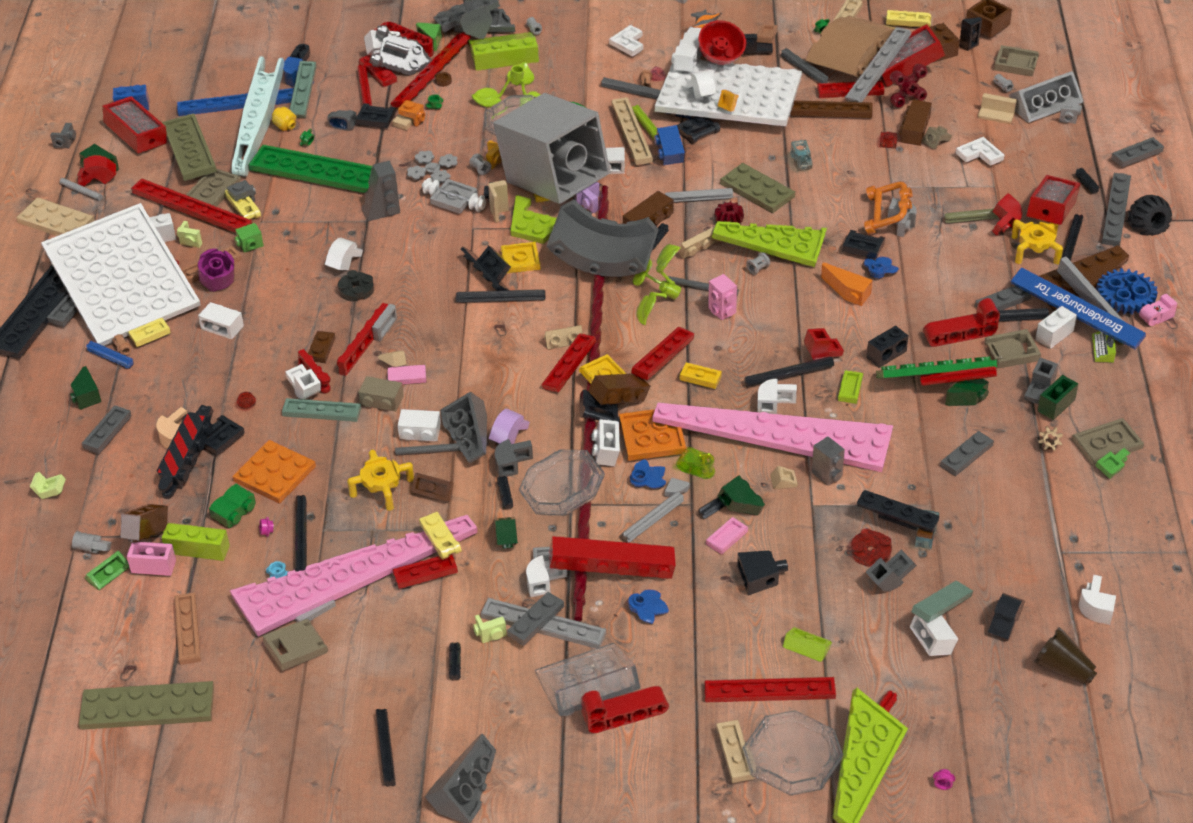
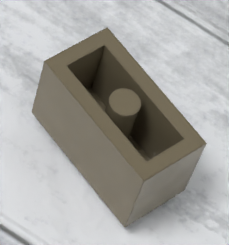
[359,376,404,412]

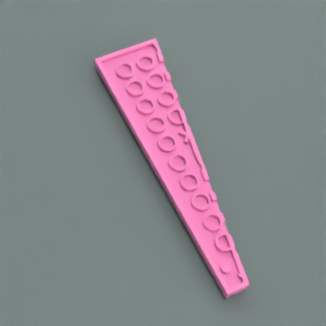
[653,403,893,472]
[230,515,478,636]

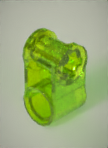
[676,447,715,479]

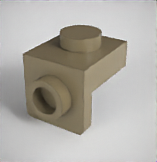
[922,126,952,149]

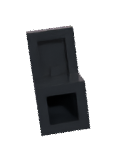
[988,593,1025,640]

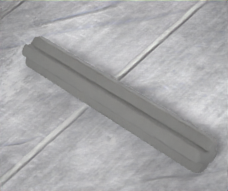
[665,188,733,202]
[622,492,684,542]

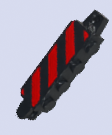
[157,405,213,499]

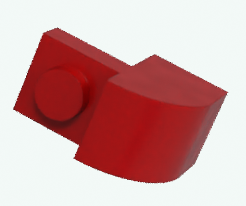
[77,155,116,186]
[992,193,1022,236]
[804,328,844,360]

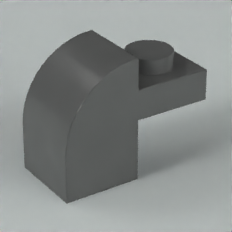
[1024,358,1058,404]
[495,439,533,477]
[866,549,917,591]

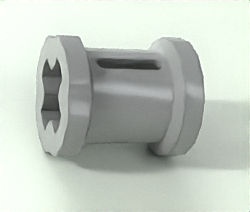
[469,153,491,175]
[746,252,770,275]

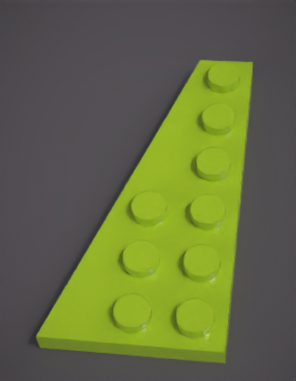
[712,221,827,267]
[833,688,908,823]

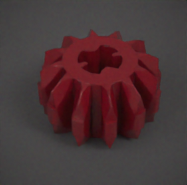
[714,201,744,225]

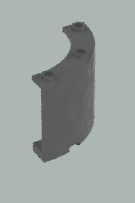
[546,200,659,277]

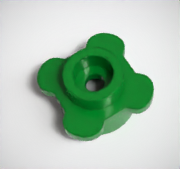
[814,19,830,34]
[426,94,444,109]
[300,128,315,146]

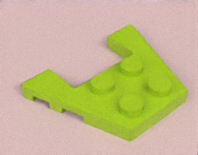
[511,195,557,244]

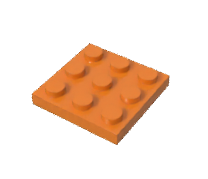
[619,409,686,461]
[232,440,316,504]

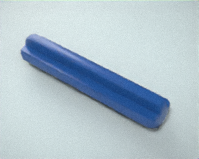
[86,341,134,368]

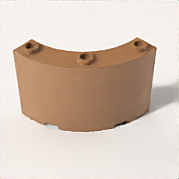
[805,16,895,79]

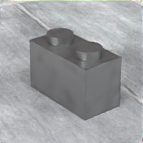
[812,436,845,486]

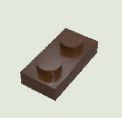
[308,331,336,363]
[411,473,454,502]

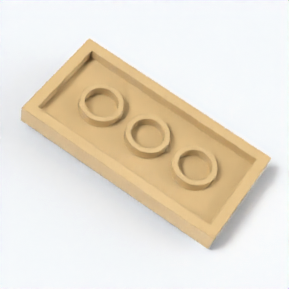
[16,197,94,236]

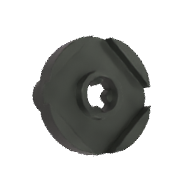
[338,270,374,302]

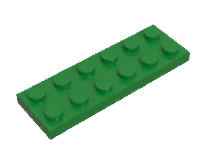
[876,356,997,378]

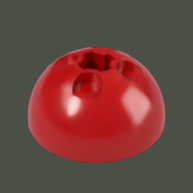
[698,20,746,65]

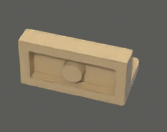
[978,93,1017,124]
[488,180,509,222]

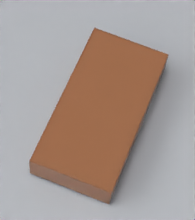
[757,24,778,43]

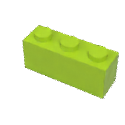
[162,523,230,561]

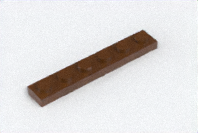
[790,100,873,118]

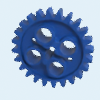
[1096,268,1158,315]

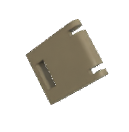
[994,45,1039,76]
[984,329,1041,368]
[263,619,328,671]

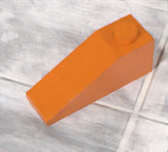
[821,262,873,306]

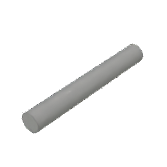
[59,178,103,201]

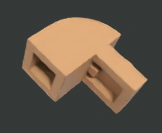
[156,407,187,449]

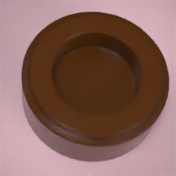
[435,72,452,87]

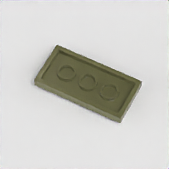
[720,163,795,213]

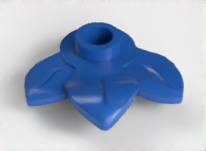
[864,256,899,278]
[630,459,666,488]
[628,589,669,624]

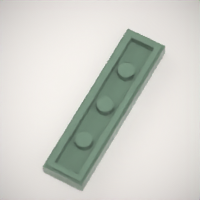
[290,61,317,119]
[282,398,361,422]
[911,581,973,622]

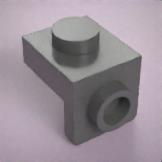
[50,123,76,148]
[227,180,256,202]

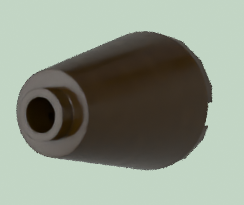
[1034,627,1097,684]

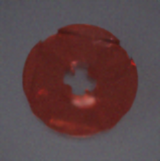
[850,528,892,567]

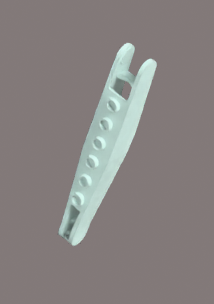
[232,56,284,177]

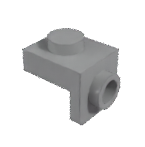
[1059,98,1082,124]

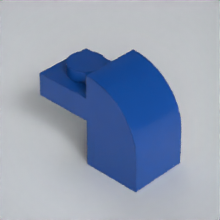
[283,57,314,87]

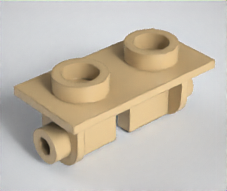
[544,325,583,349]

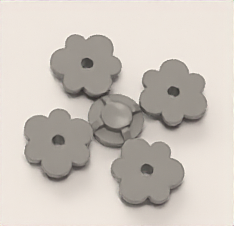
[407,151,458,183]

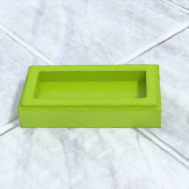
[838,370,863,404]

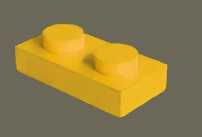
[680,362,722,389]

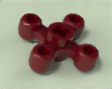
[890,63,928,108]

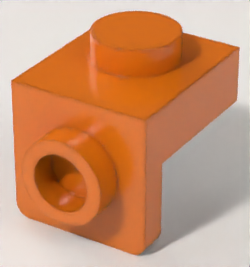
[398,100,426,127]

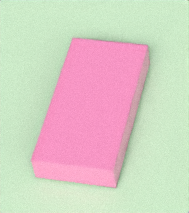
[388,365,426,384]
[706,517,748,555]

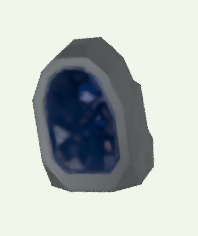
[327,110,357,131]

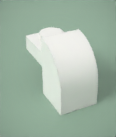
[686,70,716,99]
[325,238,363,270]
[285,364,321,400]
[757,379,797,414]
[526,555,567,597]
[1079,575,1116,625]

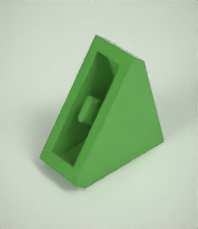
[416,23,442,51]

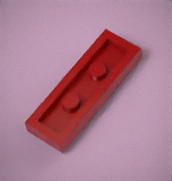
[359,55,397,87]
[392,554,458,589]

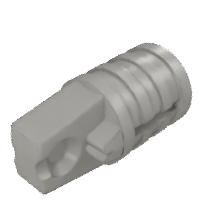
[72,531,112,554]

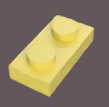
[128,318,171,347]

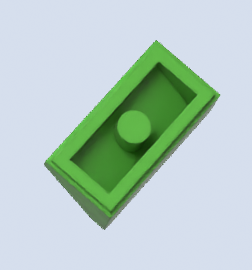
[85,550,130,590]

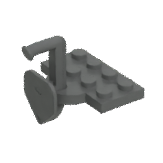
[433,0,500,39]

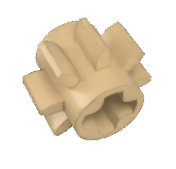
[1038,426,1063,450]

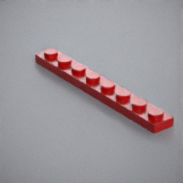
[390,32,472,108]
[131,179,252,233]

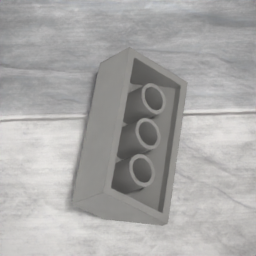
[1009,71,1084,123]

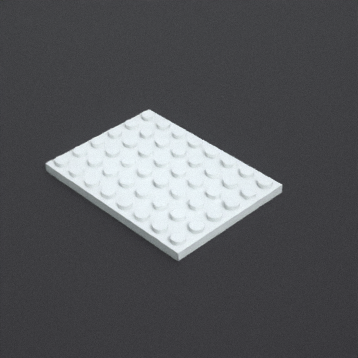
[655,59,802,126]
[41,203,201,346]

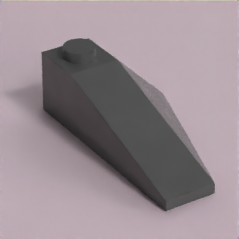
[440,392,487,463]
[425,734,496,823]

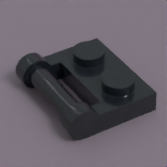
[356,103,397,128]
[677,116,721,144]
[842,230,885,259]
[580,390,620,422]
[204,415,245,456]

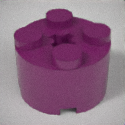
[198,249,235,292]

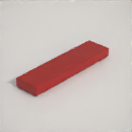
[817,80,885,98]
[541,333,596,393]

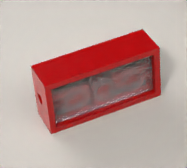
[871,24,945,87]
[102,96,167,153]
[1026,174,1080,225]

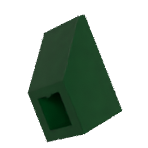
[717,475,766,515]

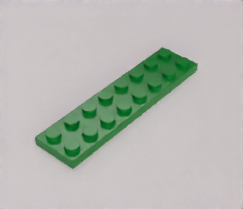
[248,145,372,193]

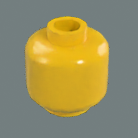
[272,107,297,131]

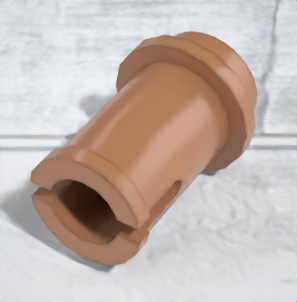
[640,70,652,88]
[112,334,132,356]

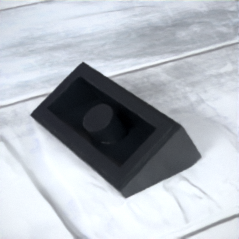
[959,17,982,51]

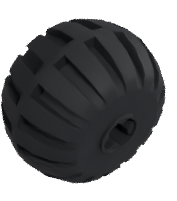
[1128,195,1172,236]

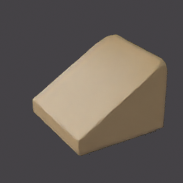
[378,350,406,367]
[770,466,798,489]

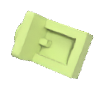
[177,221,202,248]
[30,472,66,499]
[473,615,507,643]

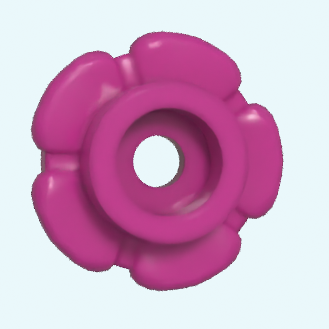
[259,517,274,537]
[933,769,955,790]

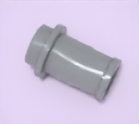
[526,17,542,35]
[993,74,1014,92]

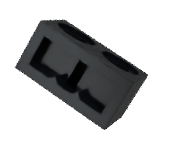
[866,325,909,368]

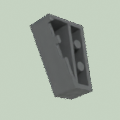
[362,160,400,222]

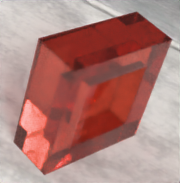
[879,132,898,149]

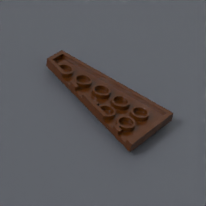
[1039,245,1129,311]

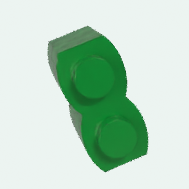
[209,483,256,528]

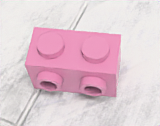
[708,274,737,320]
[127,542,176,576]

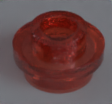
[237,392,256,409]

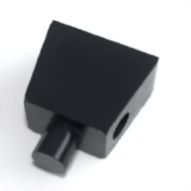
[737,550,788,595]

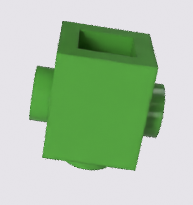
[234,223,264,253]

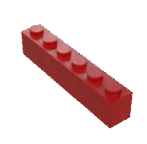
[549,536,676,579]

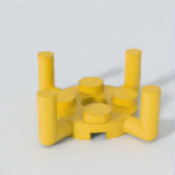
[1011,220,1063,264]
[347,449,414,511]

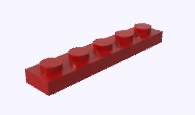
[337,302,389,377]
[631,326,695,380]

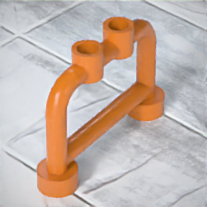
[864,181,913,235]

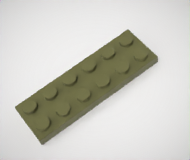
[162,113,217,181]
[79,681,214,730]

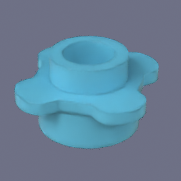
[266,561,288,579]

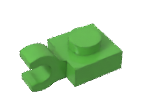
[1095,448,1130,479]

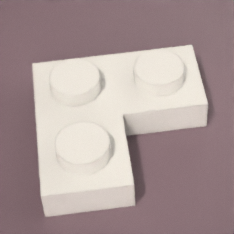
[609,25,643,57]
[956,137,1004,166]

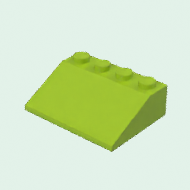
[468,32,539,71]

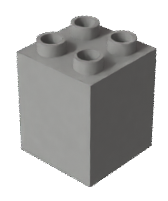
[493,93,611,204]

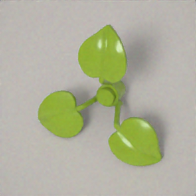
[472,62,541,107]
[633,244,681,325]

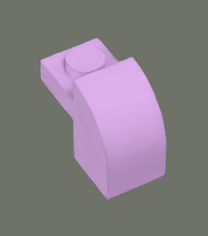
[574,182,599,213]
[489,409,530,444]

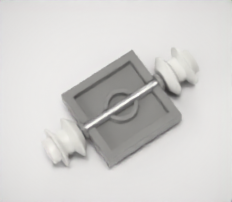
[422,178,486,214]

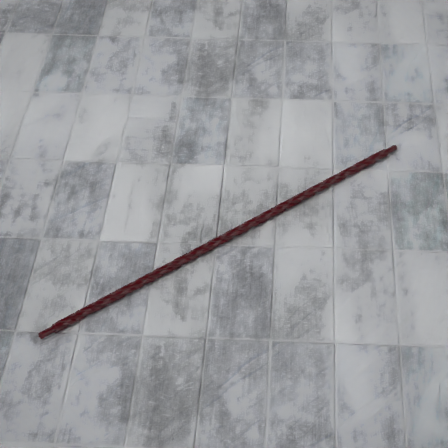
[573,185,609,622]

